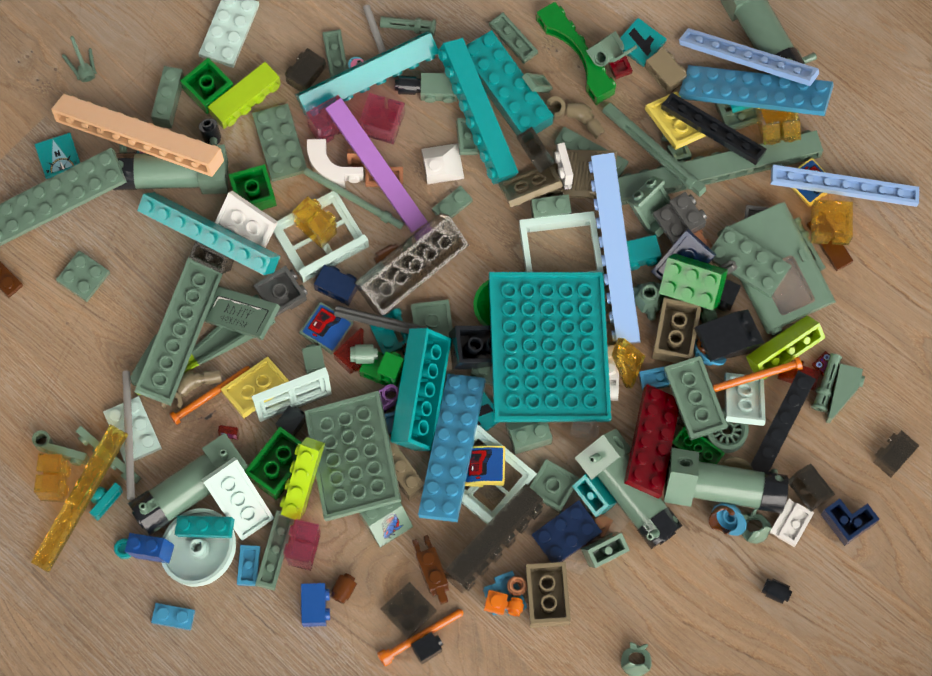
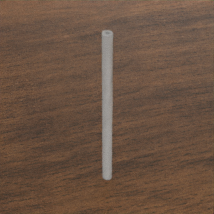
[122,371,135,500]

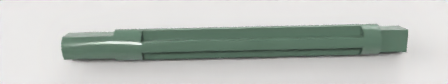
[602,103,706,197]

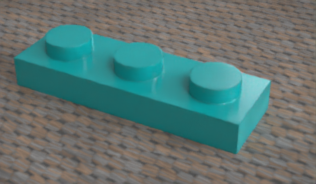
[174,516,235,538]

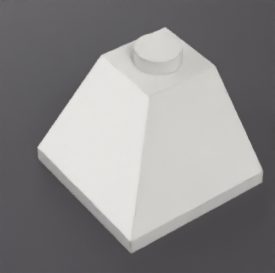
[421,143,464,184]

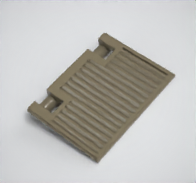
[546,149,618,198]

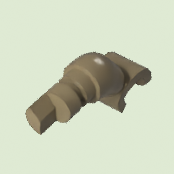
[547,96,605,139]
[161,370,222,410]

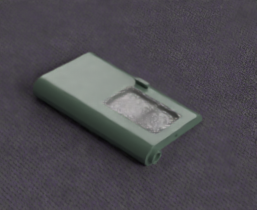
[717,202,836,336]

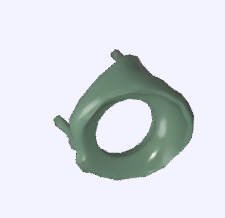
[742,508,772,544]
[621,642,652,676]

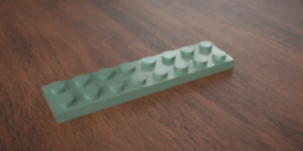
[0,148,127,246]
[134,257,224,406]

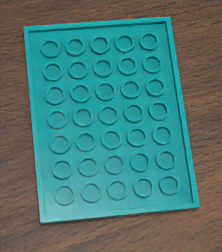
[488,272,612,422]

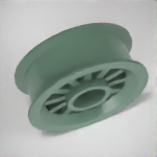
[705,408,749,453]

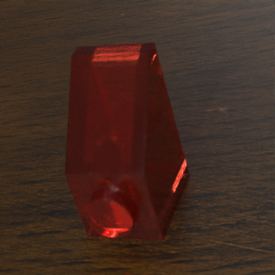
[333,328,364,374]

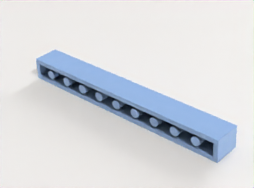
[588,153,641,346]

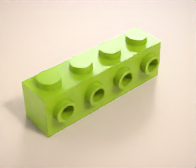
[208,62,281,129]
[746,315,825,379]
[280,437,325,521]

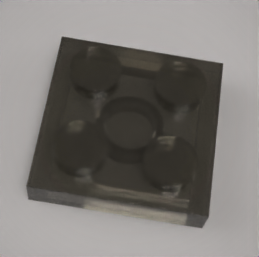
[380,582,437,639]

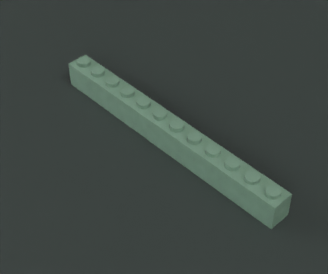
[618,130,823,205]

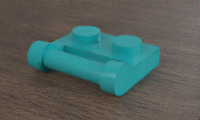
[369,308,408,354]

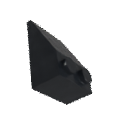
[694,309,764,362]
[449,326,492,370]

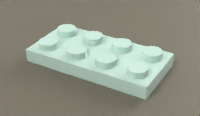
[199,0,259,68]
[201,457,274,541]

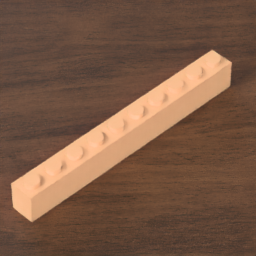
[51,94,224,177]

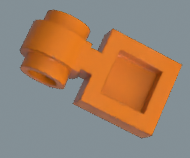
[484,590,524,617]

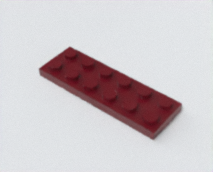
[624,384,679,499]

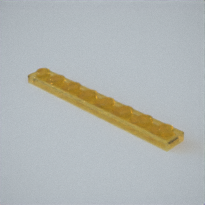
[31,424,128,572]

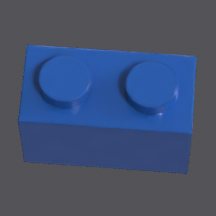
[124,533,174,564]
[301,583,330,627]

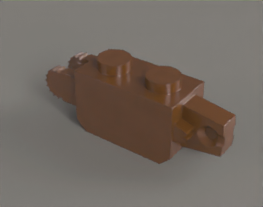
[412,535,449,605]

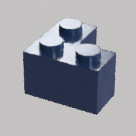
[821,499,880,546]

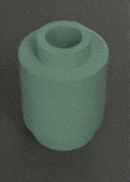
[350,344,378,364]

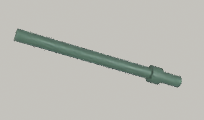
[303,168,404,229]

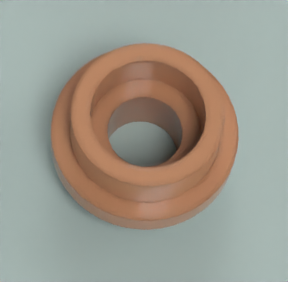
[507,576,527,596]

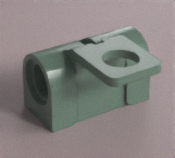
[586,31,637,67]

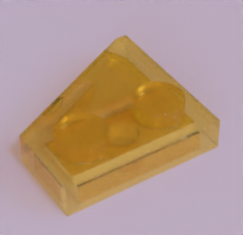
[612,338,645,389]

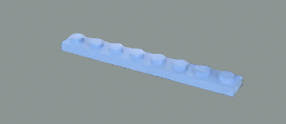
[679,28,819,86]
[771,164,919,207]

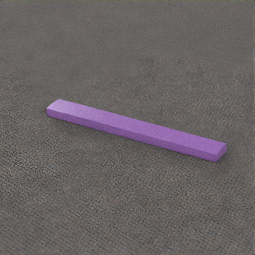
[325,98,428,233]

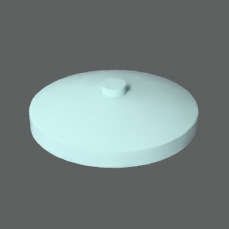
[162,508,236,587]

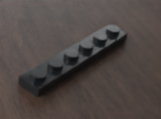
[661,93,767,165]
[751,370,816,472]

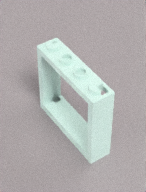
[519,211,604,275]

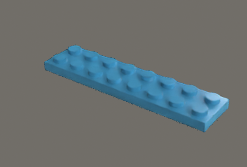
[679,65,834,116]
[418,374,486,522]

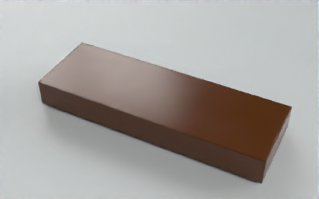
[807,214,853,272]

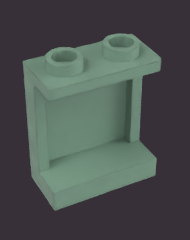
[627,176,671,238]

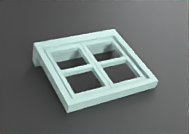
[273,191,369,283]
[251,367,332,422]
[462,424,537,528]

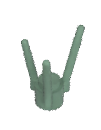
[62,36,97,82]

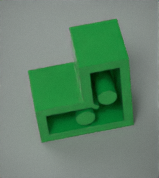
[359,351,404,387]

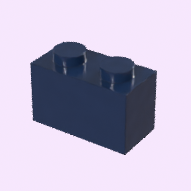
[314,265,359,306]

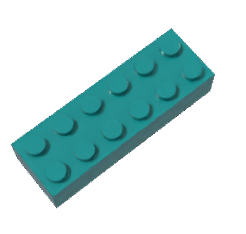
[466,30,554,143]
[390,328,452,451]

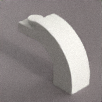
[307,139,364,188]

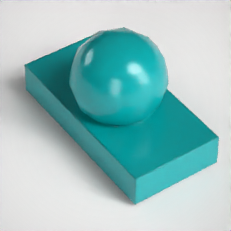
[89,482,123,521]

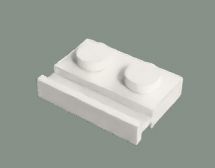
[554,143,573,190]
[770,498,814,547]

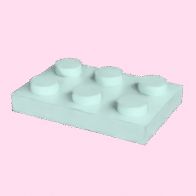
[724,372,766,426]
[103,396,162,464]

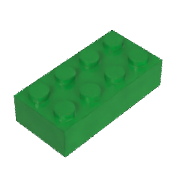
[672,426,725,464]

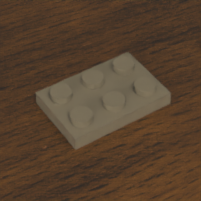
[498,163,563,207]

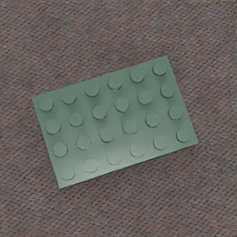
[304,391,402,521]

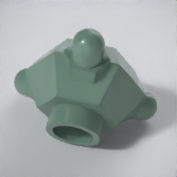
[633,282,665,321]

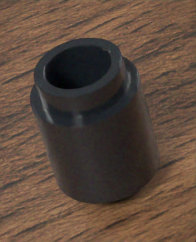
[395,76,421,95]
[199,118,221,144]
[761,578,792,604]

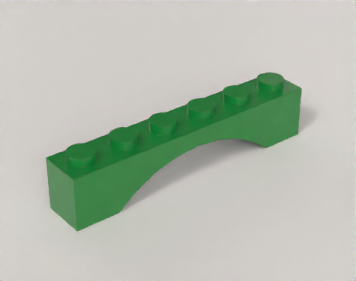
[536,2,616,105]

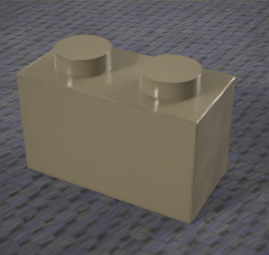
[645,48,687,94]

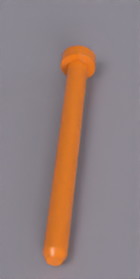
[712,356,803,392]
[169,366,250,425]

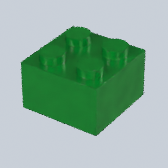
[180,58,233,114]
[228,164,277,210]

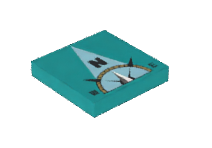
[35,133,80,179]

